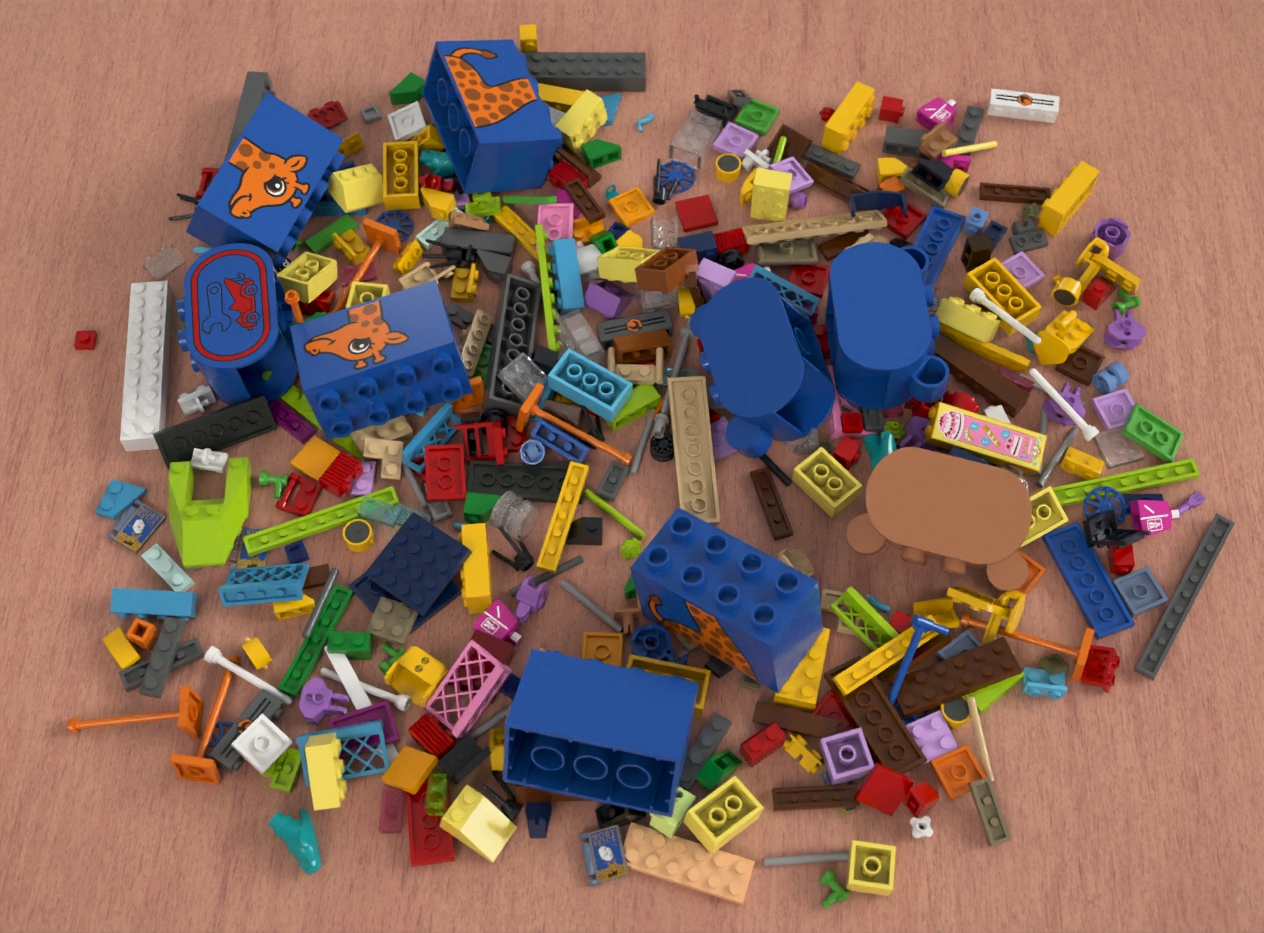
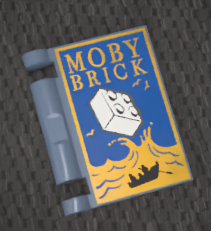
[107,499,166,554]
[580,825,629,887]

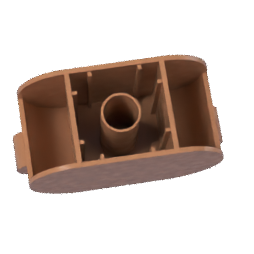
[847,447,1032,592]

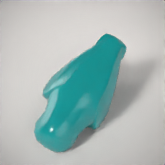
[419,149,454,178]
[864,431,897,472]
[268,807,322,875]

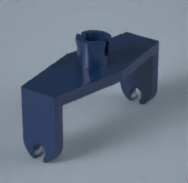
[848,189,907,217]
[525,802,552,839]

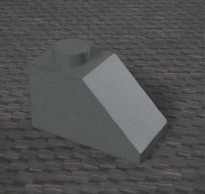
[477,249,513,284]

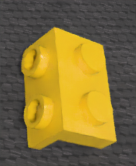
[913,597,959,629]

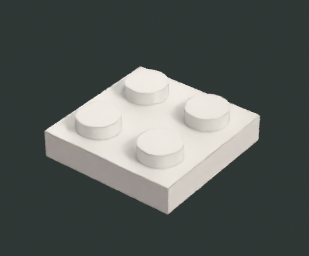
[387,101,427,142]
[231,713,293,774]

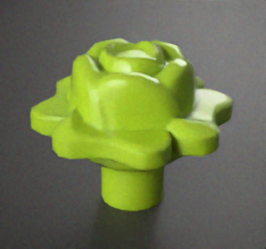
[884,420,905,440]
[620,538,642,560]

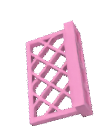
[827,366,877,440]
[425,640,512,738]

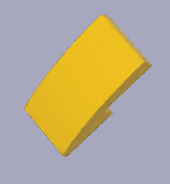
[740,168,757,207]
[103,627,141,670]

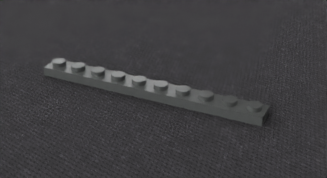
[1134,514,1235,681]

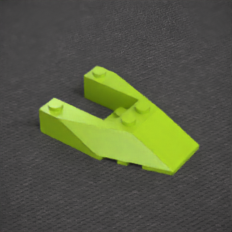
[168,457,253,568]

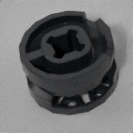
[717,249,745,270]
[481,409,508,435]
[650,432,674,462]

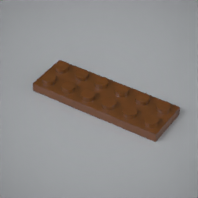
[890,637,1022,719]
[824,656,927,774]

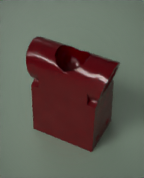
[448,629,515,704]

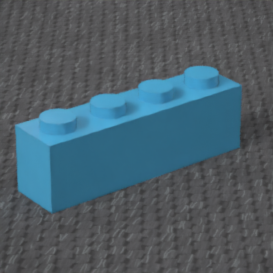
[548,238,585,314]
[110,588,198,621]

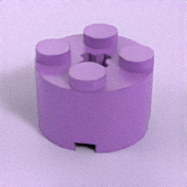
[1089,218,1131,261]

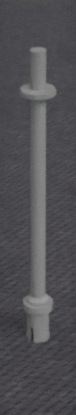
[652,316,695,439]

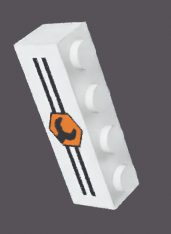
[987,88,1059,123]

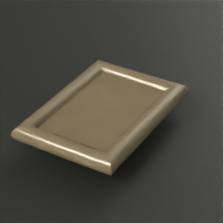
[755,238,819,266]

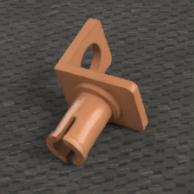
[614,591,641,637]

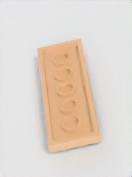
[623,822,755,905]

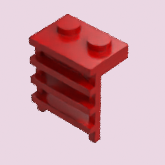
[455,420,508,465]

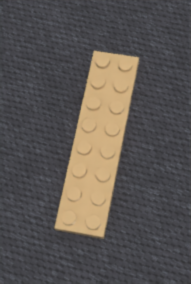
[740,209,887,246]
[667,376,720,524]

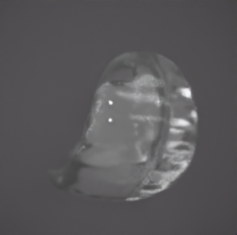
[784,427,819,455]

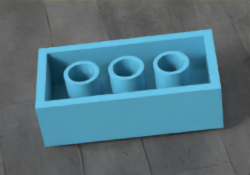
[548,348,633,423]

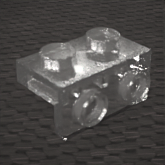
[650,216,679,250]

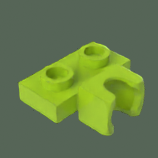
[465,192,501,217]
[259,748,306,794]

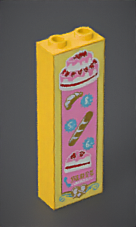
[924,402,1047,475]

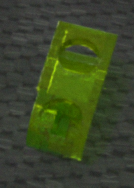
[425,773,448,816]

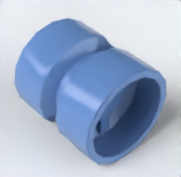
[1092,361,1129,395]
[520,438,546,465]

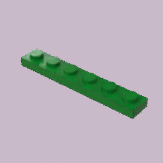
[278,584,354,698]

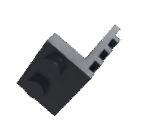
[694,94,738,128]
[1083,510,1151,549]
[437,734,491,785]

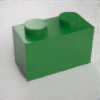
[327,631,374,660]

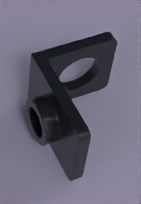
[451,245,476,271]

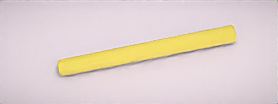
[942,141,997,157]

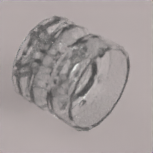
[489,490,540,542]

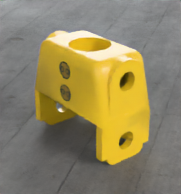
[384,646,449,710]

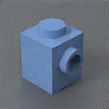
[962,206,989,236]

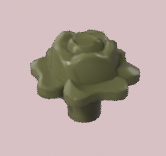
[1021,202,1040,222]

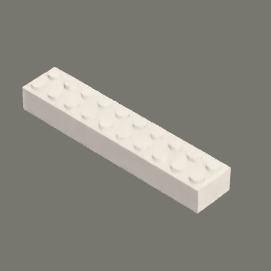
[120,281,173,452]

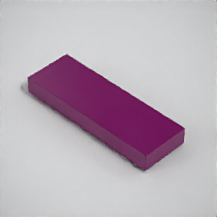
[268,399,317,445]

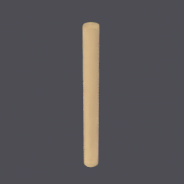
[966,697,994,781]

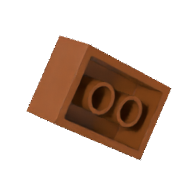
[635,247,699,294]

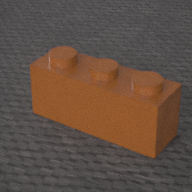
[612,329,673,364]

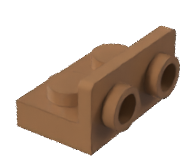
[919,121,958,160]
[449,211,489,232]

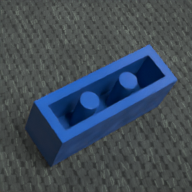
[530,419,592,464]

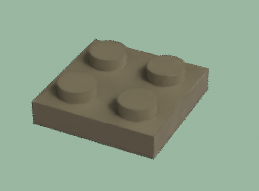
[366,596,418,646]

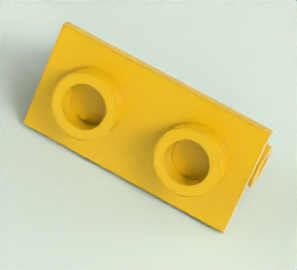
[337,132,365,157]
[392,239,424,276]
[783,734,825,774]

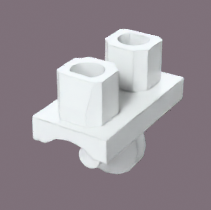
[741,149,772,171]
[177,385,217,416]
[190,448,229,473]

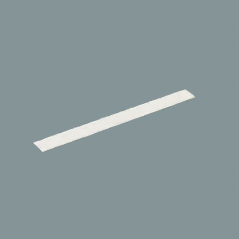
[324,646,398,765]

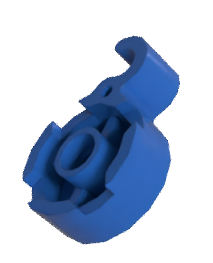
[631,623,687,665]

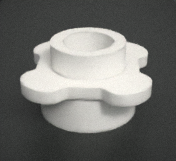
[910,816,933,839]

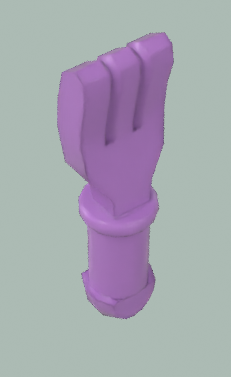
[1177,491,1206,516]

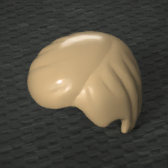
[775,548,815,577]

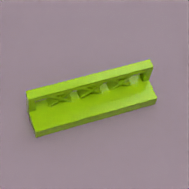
[829,586,899,652]

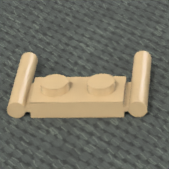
[607,347,664,385]

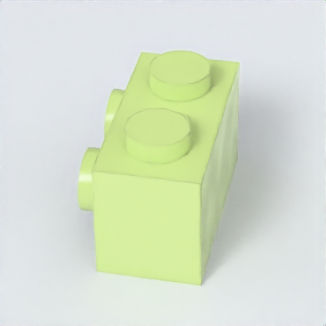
[649,787,696,838]

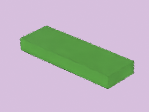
[503,195,557,204]
[304,214,359,254]

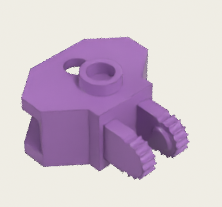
[1104,309,1146,350]
[1042,381,1086,426]
[899,416,938,452]
[515,575,549,623]
[299,678,349,725]

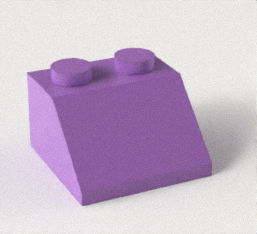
[584,280,635,319]

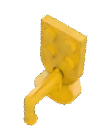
[1052,237,1141,294]
[1033,310,1095,365]
[946,585,1026,656]

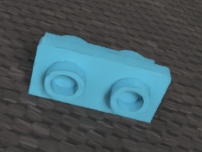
[1022,667,1067,699]

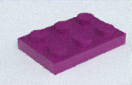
[328,700,400,760]

